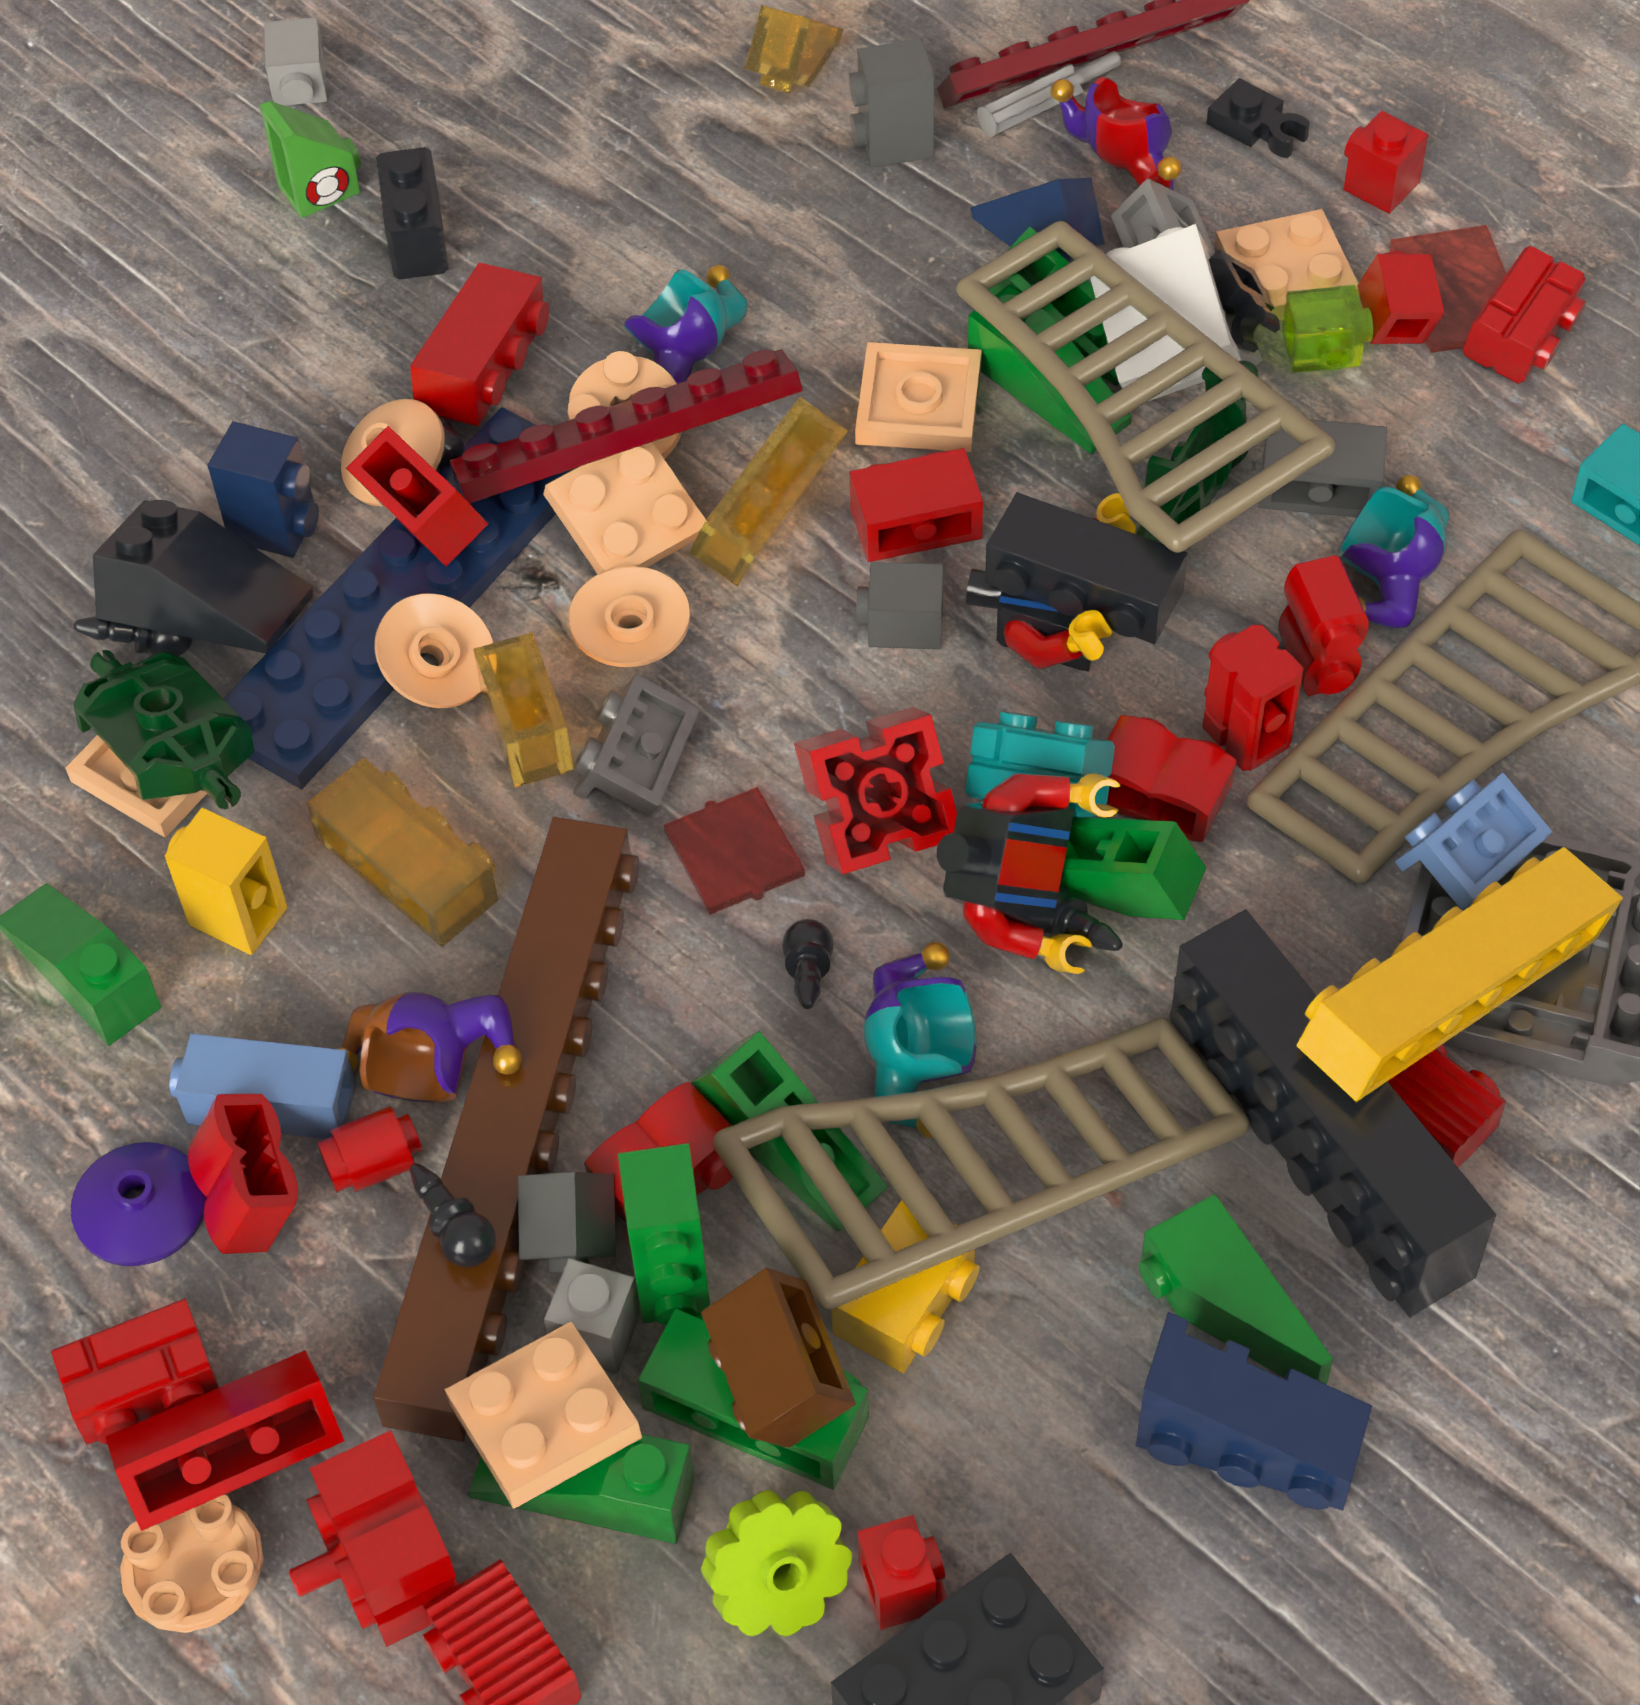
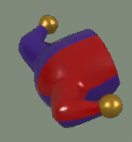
[1050,77,1181,190]

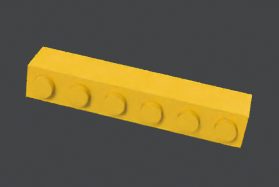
[1296,847,1623,1102]

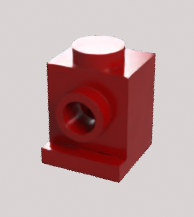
[857,1515,948,1630]

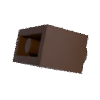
[701,1267,856,1448]

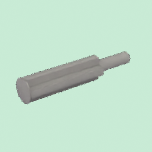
[977,51,1121,137]

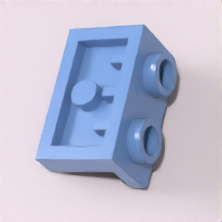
[1394,772,1553,910]

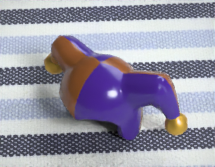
[337,992,522,1103]

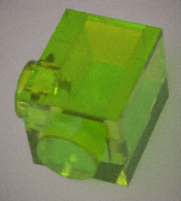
[1282,285,1373,373]

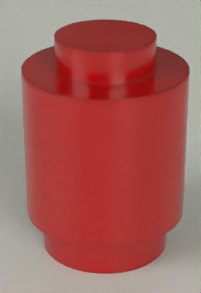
[317,1106,423,1193]

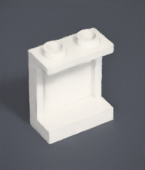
[1090,224,1241,401]

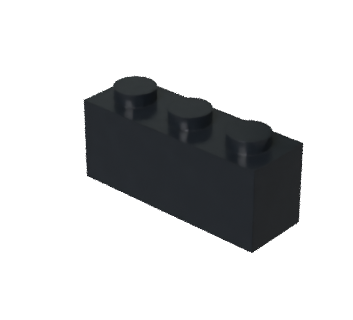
[985,492,1188,644]

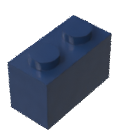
[207,421,319,558]

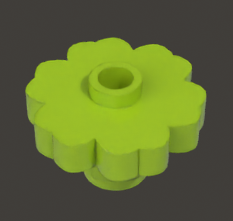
[701,1490,852,1637]

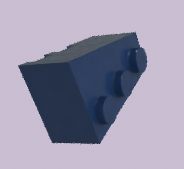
[1136,1311,1372,1511]

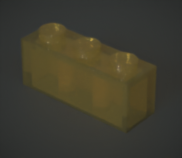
[689,397,848,586]
[306,757,498,947]

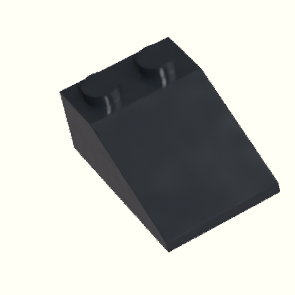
[93,500,313,654]

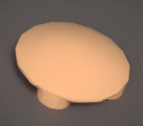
[120,1495,264,1633]

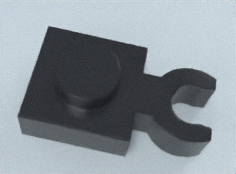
[1206,78,1310,158]

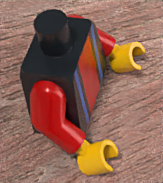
[966,493,1136,672]
[937,773,1120,974]

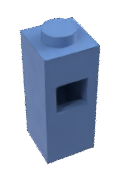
[170,1033,356,1139]

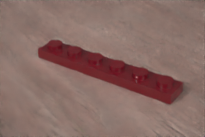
[937,0,1249,108]
[449,349,803,504]

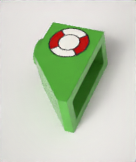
[260,101,362,218]

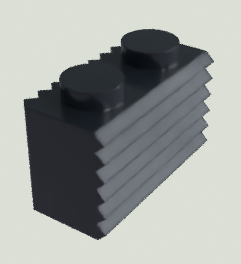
[376,147,449,280]

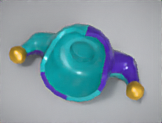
[624,265,748,384]
[1338,475,1450,628]
[864,941,977,1138]

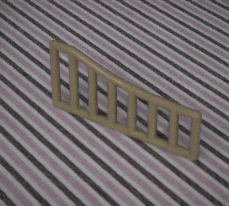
[956,221,1335,552]
[1247,530,1640,883]
[713,1017,1250,1309]

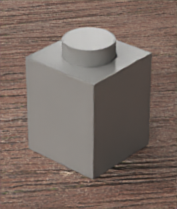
[264,17,327,106]
[544,1258,640,1374]

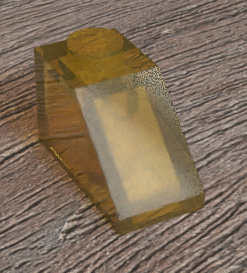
[744,5,843,93]

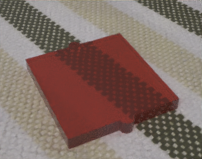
[664,787,805,915]

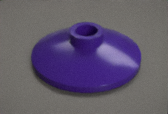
[71,1142,207,1266]

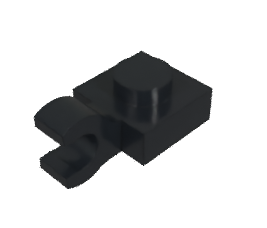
[1209,249,1280,353]

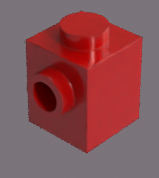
[1343,110,1428,214]
[1357,251,1445,344]

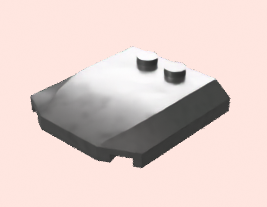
[1401,835,1640,1087]

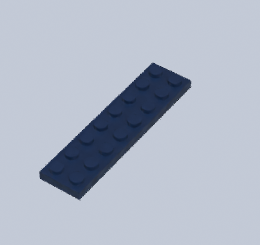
[223,407,577,790]

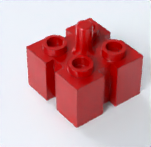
[794,707,957,875]
[288,1430,458,1647]

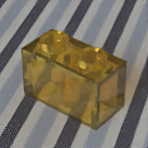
[473,632,574,788]

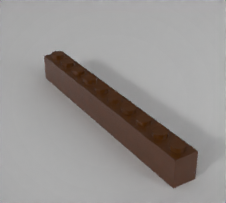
[373,817,639,1442]

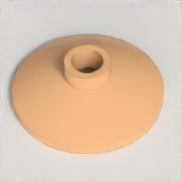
[341,399,445,507]
[568,566,690,667]
[375,594,495,708]

